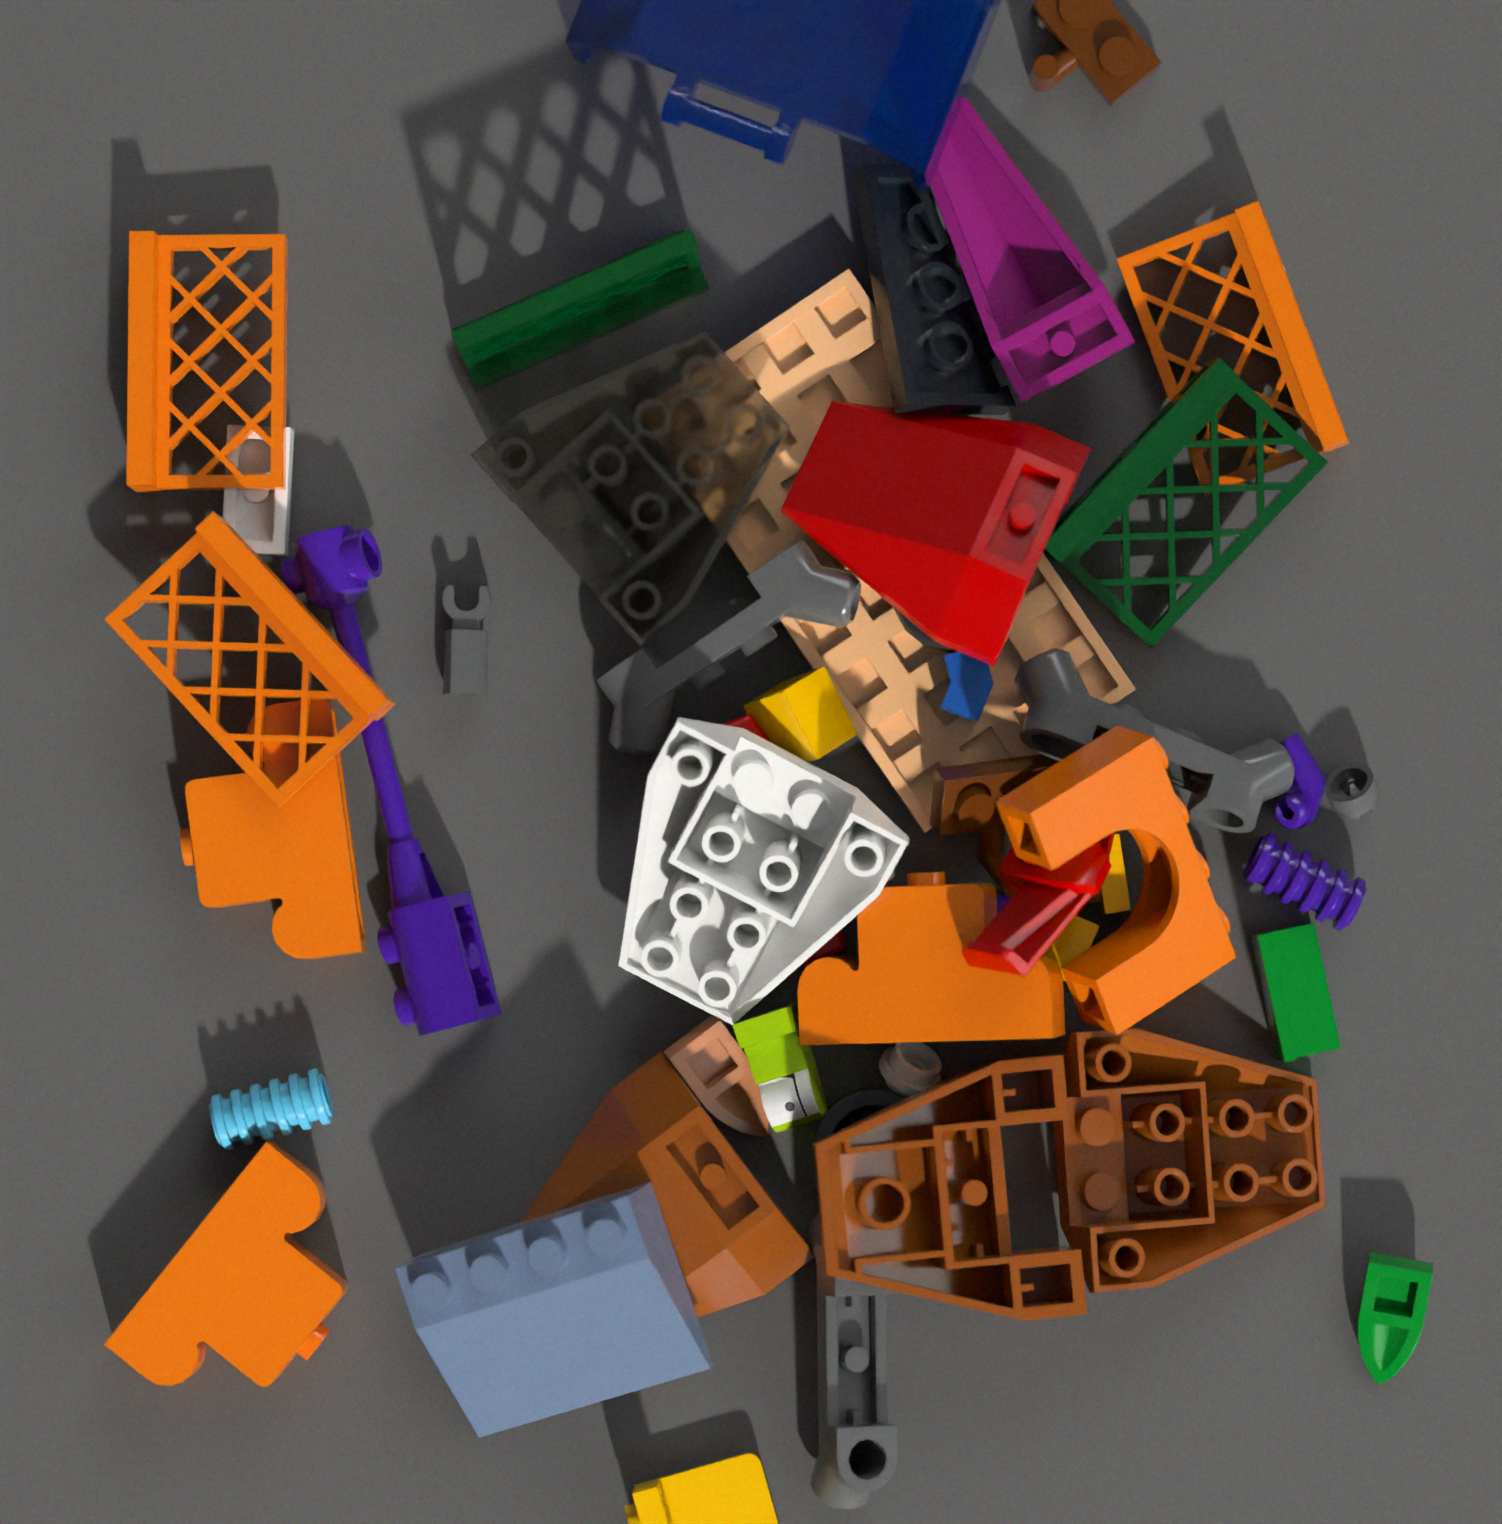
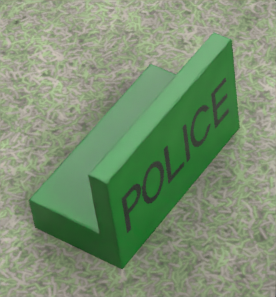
[1249,923,1341,1062]

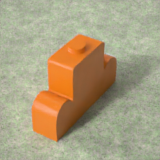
[180,699,368,959]
[797,872,1065,1045]
[104,1140,348,1387]

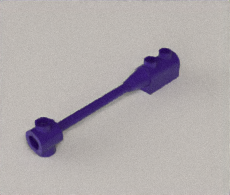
[282,525,502,1036]

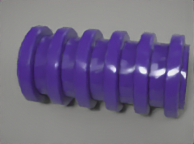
[1242,832,1367,931]

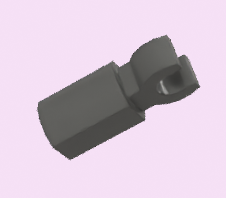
[442,585,492,696]

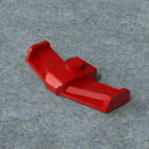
[961,832,1115,976]

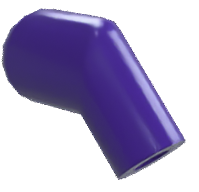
[1274,732,1326,829]

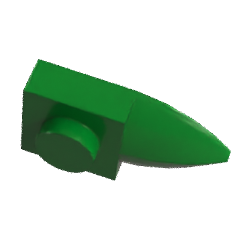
[1358,1252,1433,1384]

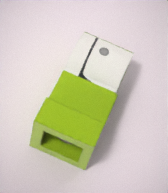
[732,1002,827,1133]

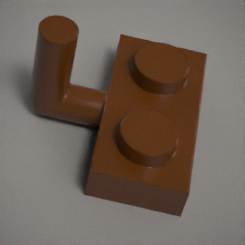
[1030,0,1162,107]
[930,754,1059,898]

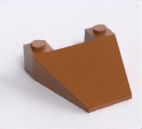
[813,1054,1087,1321]

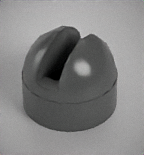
[1324,763,1380,820]

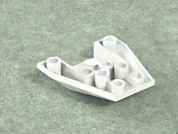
[619,717,910,1025]

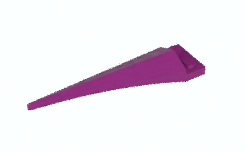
[861,0,1135,404]

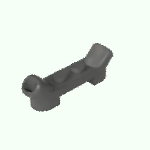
[596,539,861,756]
[1014,648,1295,833]
[807,1213,898,1509]

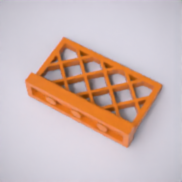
[1117,201,1350,496]
[126,231,288,494]
[104,511,396,808]

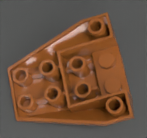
[1053,1028,1326,1293]
[520,1051,814,1318]

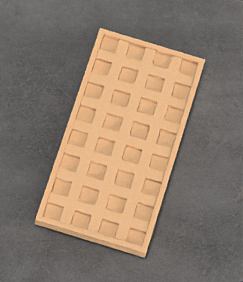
[638,269,1136,833]

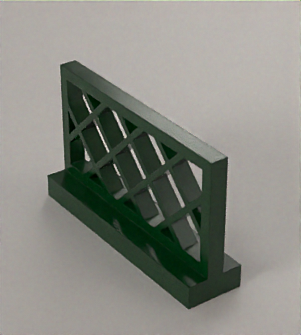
[451,229,709,391]
[1045,355,1328,648]

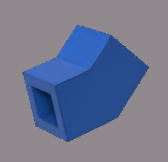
[940,651,993,723]

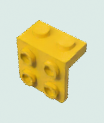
[624,1452,779,1524]

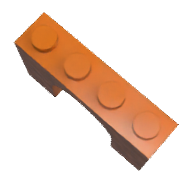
[995,725,1236,1035]

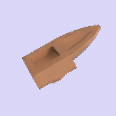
[663,1015,769,1137]

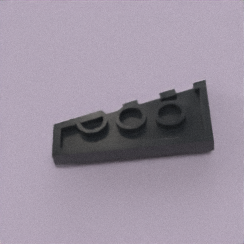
[852,165,1016,415]

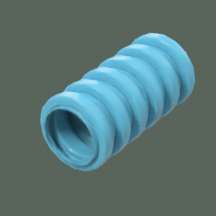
[209,1068,333,1151]

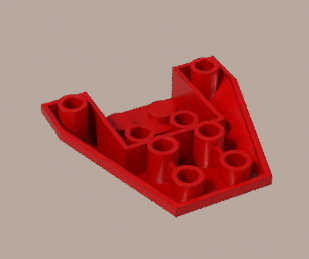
[781,401,1091,666]

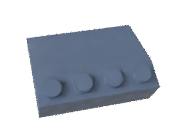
[395,1182,714,1438]

